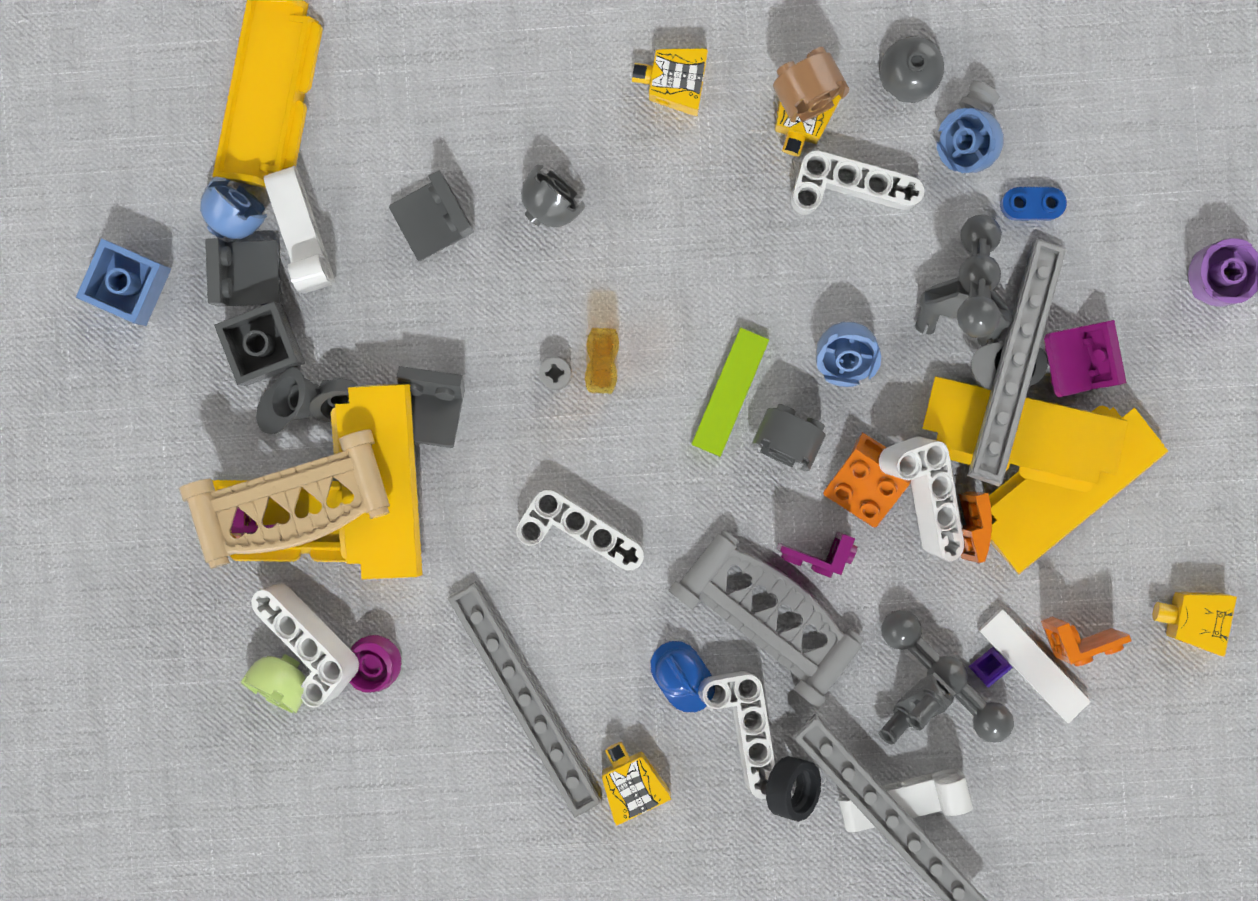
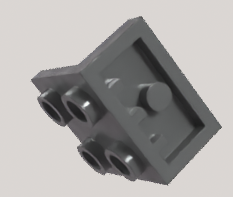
[389,170,474,261]
[205,238,281,307]
[396,366,465,448]

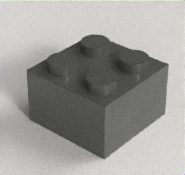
[214,301,305,386]

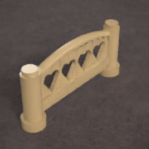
[179,430,390,569]

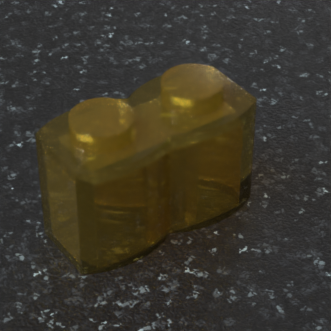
[585,328,620,395]

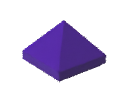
[968,647,1013,688]

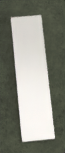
[978,608,1091,724]

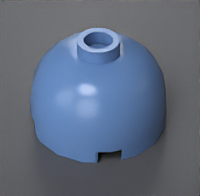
[937,108,1004,173]
[200,177,267,239]
[816,322,881,387]

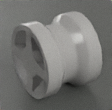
[958,81,1000,113]
[539,357,572,390]

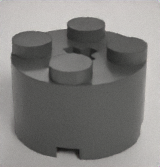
[751,404,826,471]

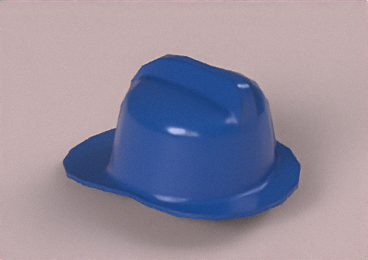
[651,641,715,712]

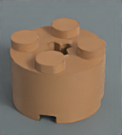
[773,47,850,123]

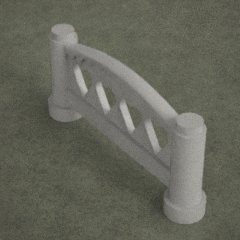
[668,530,864,710]

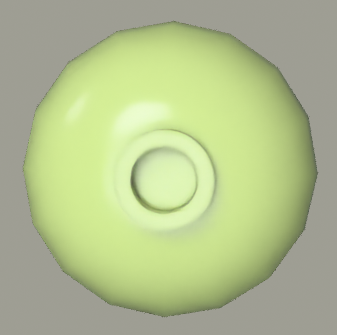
[240,654,306,714]

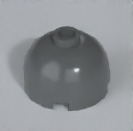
[879,36,944,103]
[521,165,585,228]

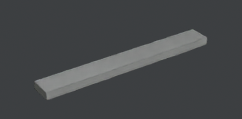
[967,239,1066,486]
[447,581,602,818]
[792,714,987,901]

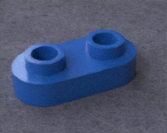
[1000,187,1067,221]

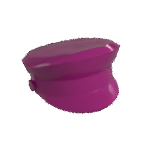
[349,635,402,693]

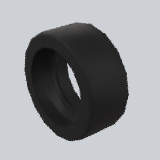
[766,756,821,822]

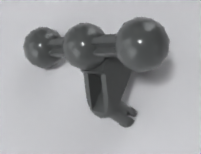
[915,215,1012,346]
[879,610,1014,745]

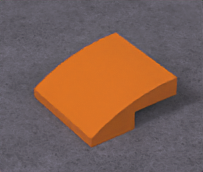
[958,491,992,563]

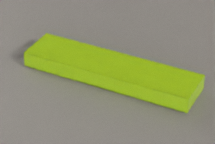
[691,327,770,457]

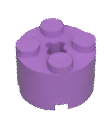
[1188,238,1258,307]

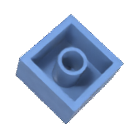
[76,238,171,326]

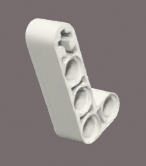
[791,151,924,215]
[264,166,335,294]
[879,436,964,561]
[516,489,644,570]
[251,583,359,708]
[698,671,775,799]
[838,769,973,832]

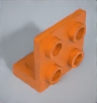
[823,432,911,528]
[1041,616,1132,666]

